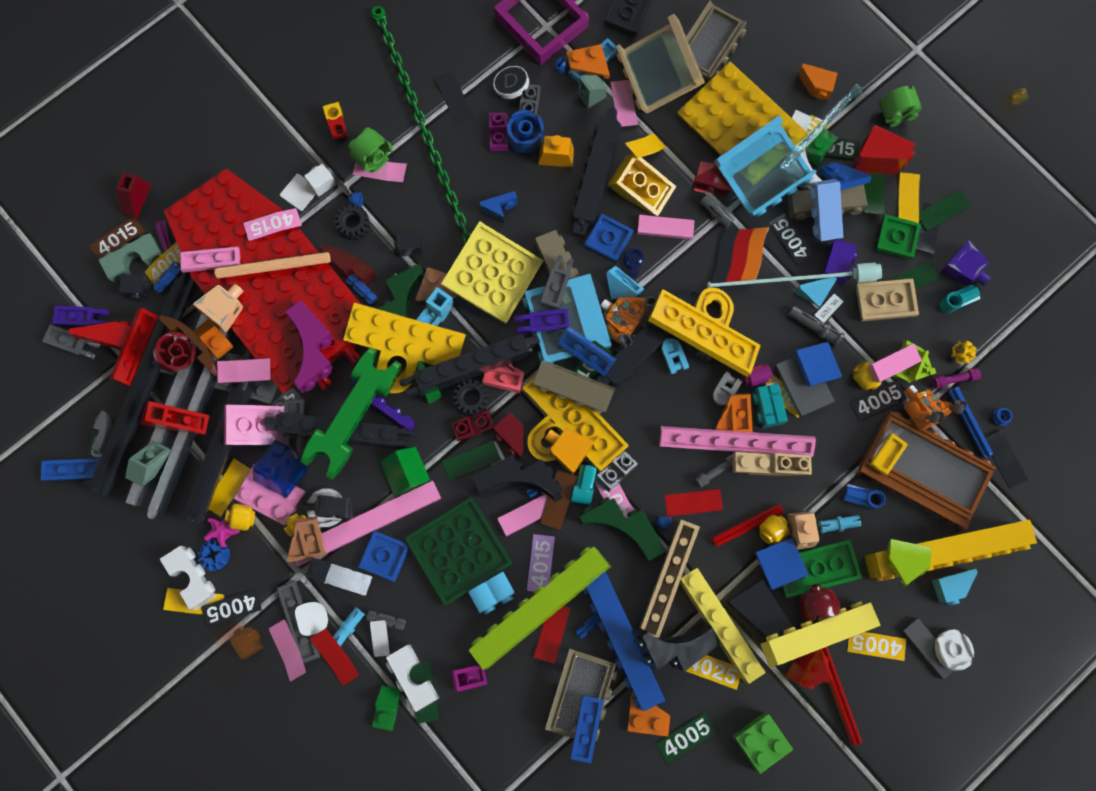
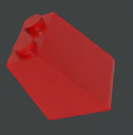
[851,125,915,174]

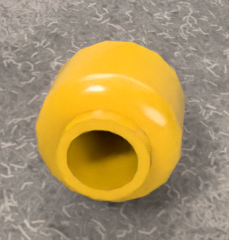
[853,361,881,390]
[225,504,255,531]
[759,515,789,544]

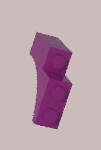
[286,300,333,393]

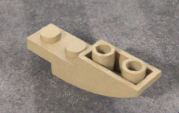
[733,452,812,476]

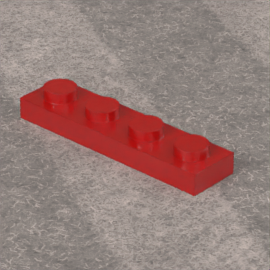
[110,308,158,386]

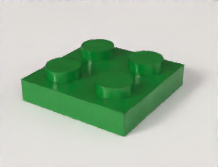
[875,214,921,260]

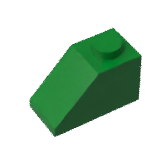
[805,128,839,166]

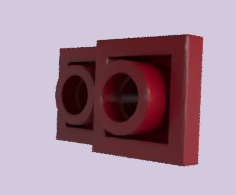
[451,410,495,441]

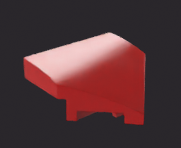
[785,649,833,690]

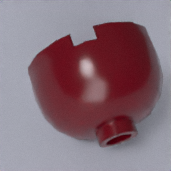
[153,332,195,372]
[799,584,841,620]

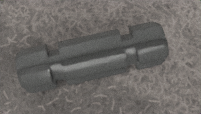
[366,610,406,630]

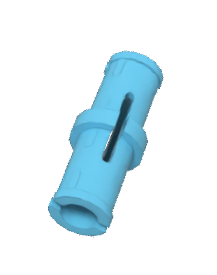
[819,515,861,533]
[333,607,365,647]

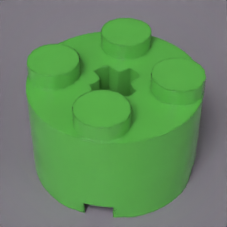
[879,86,922,127]
[348,127,392,173]

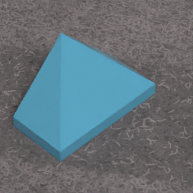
[606,266,644,299]
[795,277,837,307]

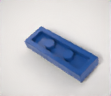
[557,327,616,376]
[41,458,101,481]
[570,695,604,763]

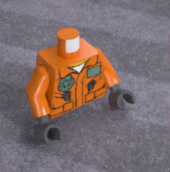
[600,296,656,348]
[904,385,967,431]

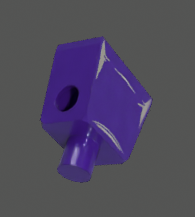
[941,240,991,286]

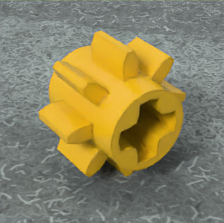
[951,340,977,365]
[284,513,306,537]

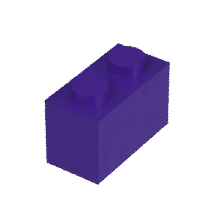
[821,239,857,285]

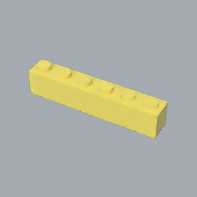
[679,568,766,684]
[760,601,881,667]

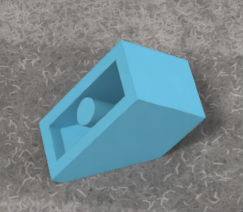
[932,569,978,606]

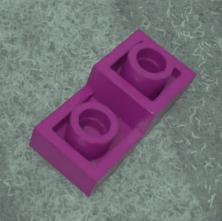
[489,113,508,151]

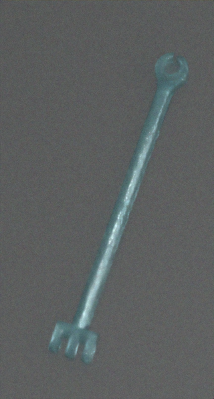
[780,83,863,170]

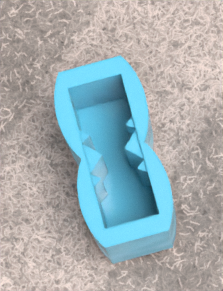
[468,572,515,614]

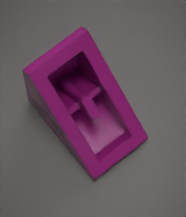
[451,665,487,692]

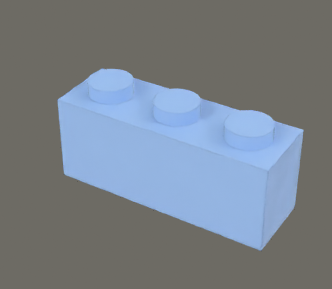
[810,179,843,241]

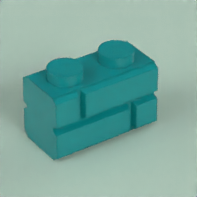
[752,384,788,428]

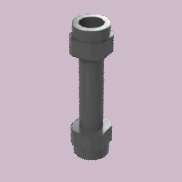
[695,454,733,488]

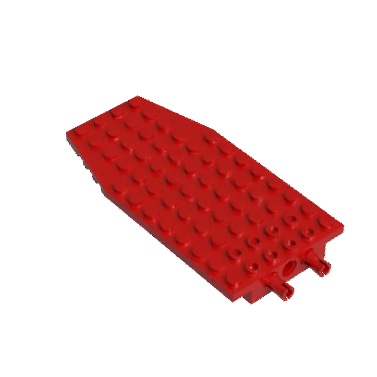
[164,169,361,394]

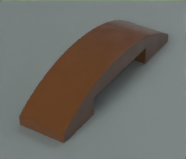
[159,315,218,376]

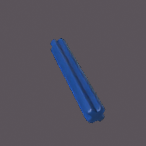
[948,387,993,458]

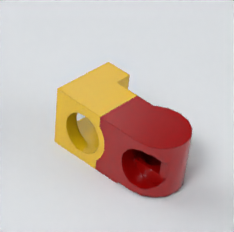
[323,102,348,140]

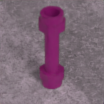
[932,368,981,389]

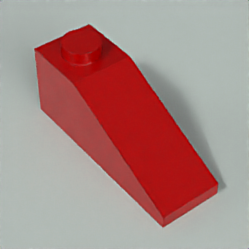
[68,321,131,350]
[140,401,209,435]

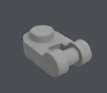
[712,371,742,406]

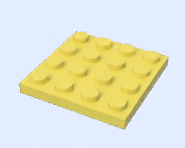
[441,221,544,324]

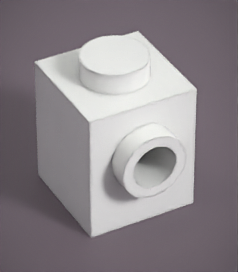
[305,163,336,197]

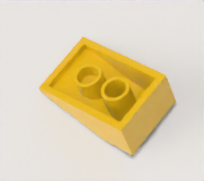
[607,153,676,216]

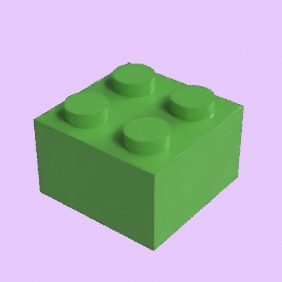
[732,713,794,774]

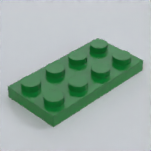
[781,540,862,598]

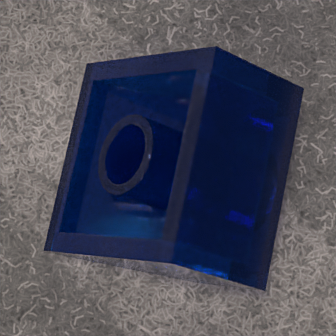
[253,440,308,498]

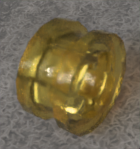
[1010,88,1029,104]

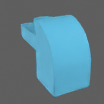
[417,287,453,326]

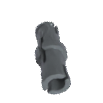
[700,195,734,228]

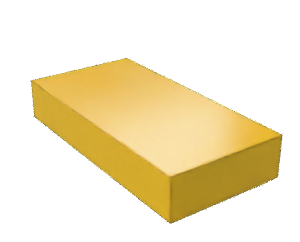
[869,433,908,476]

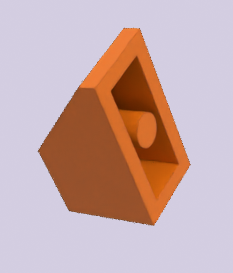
[798,63,838,100]

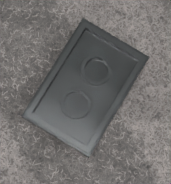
[775,357,835,417]

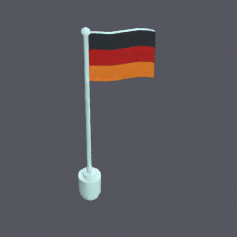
[707,227,882,288]

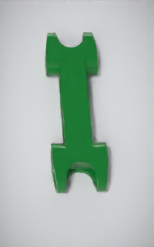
[301,348,401,480]

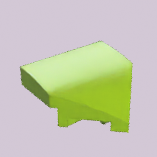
[893,340,936,383]
[887,539,931,586]

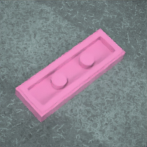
[637,215,694,240]
[180,247,241,273]
[868,344,922,383]
[497,495,548,537]

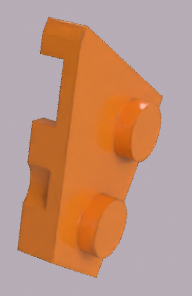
[715,393,753,432]

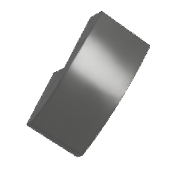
[519,84,541,115]
[91,410,113,455]
[595,451,638,492]

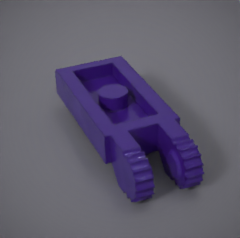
[52,305,109,327]
[514,309,569,334]
[369,395,415,431]

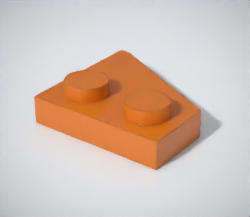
[566,44,610,79]
[627,691,670,737]

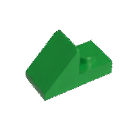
[372,685,401,731]

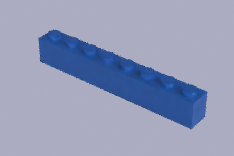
[575,558,665,711]

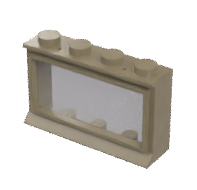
[672,1,747,84]
[545,649,618,741]

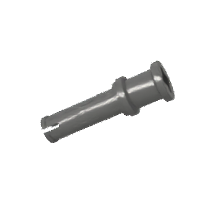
[788,306,845,348]

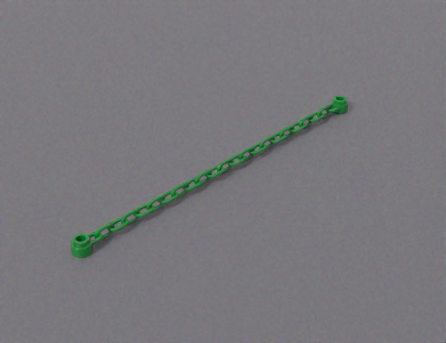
[371,6,471,246]

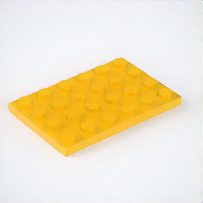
[677,61,808,187]

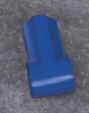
[843,484,886,510]

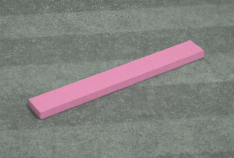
[659,426,816,457]
[289,481,441,567]

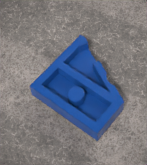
[820,162,871,190]

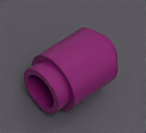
[742,364,773,388]

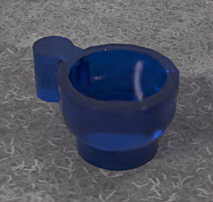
[623,248,644,278]

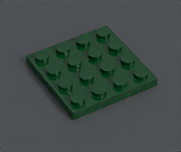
[404,497,513,607]

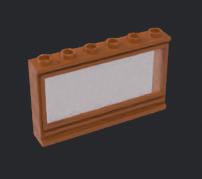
[855,411,996,531]

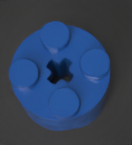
[507,110,544,154]

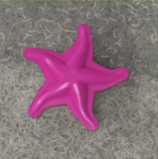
[204,518,240,548]

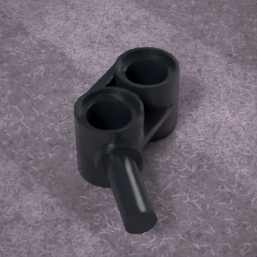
[298,495,354,520]

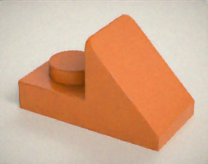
[193,319,233,359]

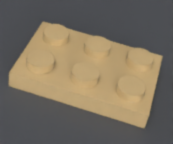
[856,279,919,321]

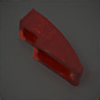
[320,244,377,286]

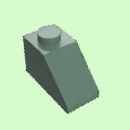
[578,75,607,108]
[125,441,171,487]

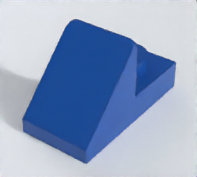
[479,191,517,223]

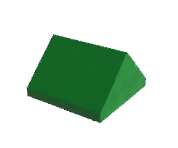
[380,446,431,498]

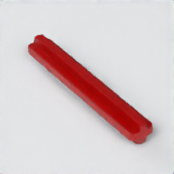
[712,504,784,547]

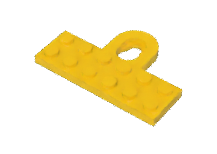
[648,287,760,377]
[343,302,466,393]
[522,375,629,472]

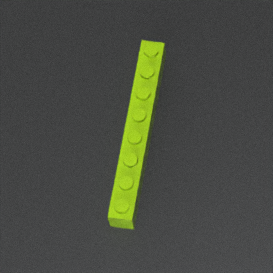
[469,547,611,670]

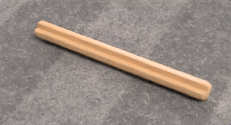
[215,252,331,278]

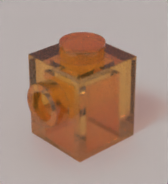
[229,626,263,659]

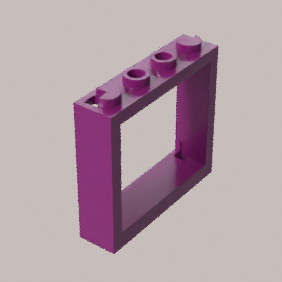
[494,0,589,65]

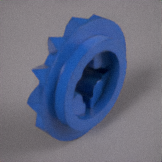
[197,539,230,571]

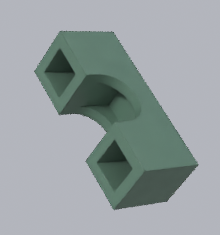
[99,233,163,284]

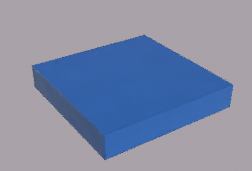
[584,214,634,263]
[793,342,842,387]
[358,531,410,582]
[755,538,808,590]

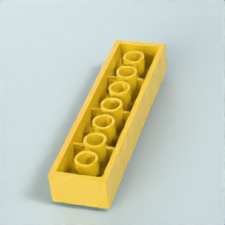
[864,520,1037,582]

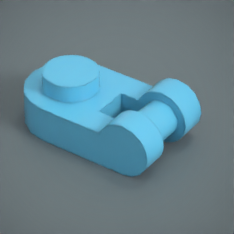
[661,338,689,374]

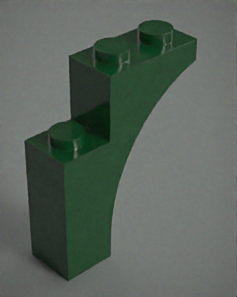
[378,264,424,317]
[579,497,666,561]

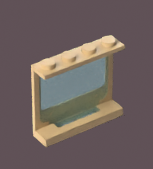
[616,14,705,114]

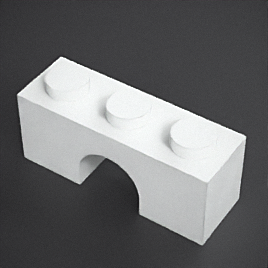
[160,546,216,610]
[386,645,439,712]

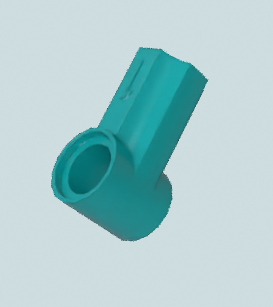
[939,285,980,314]
[571,465,597,506]

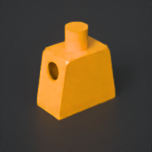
[538,135,574,168]
[545,428,594,475]

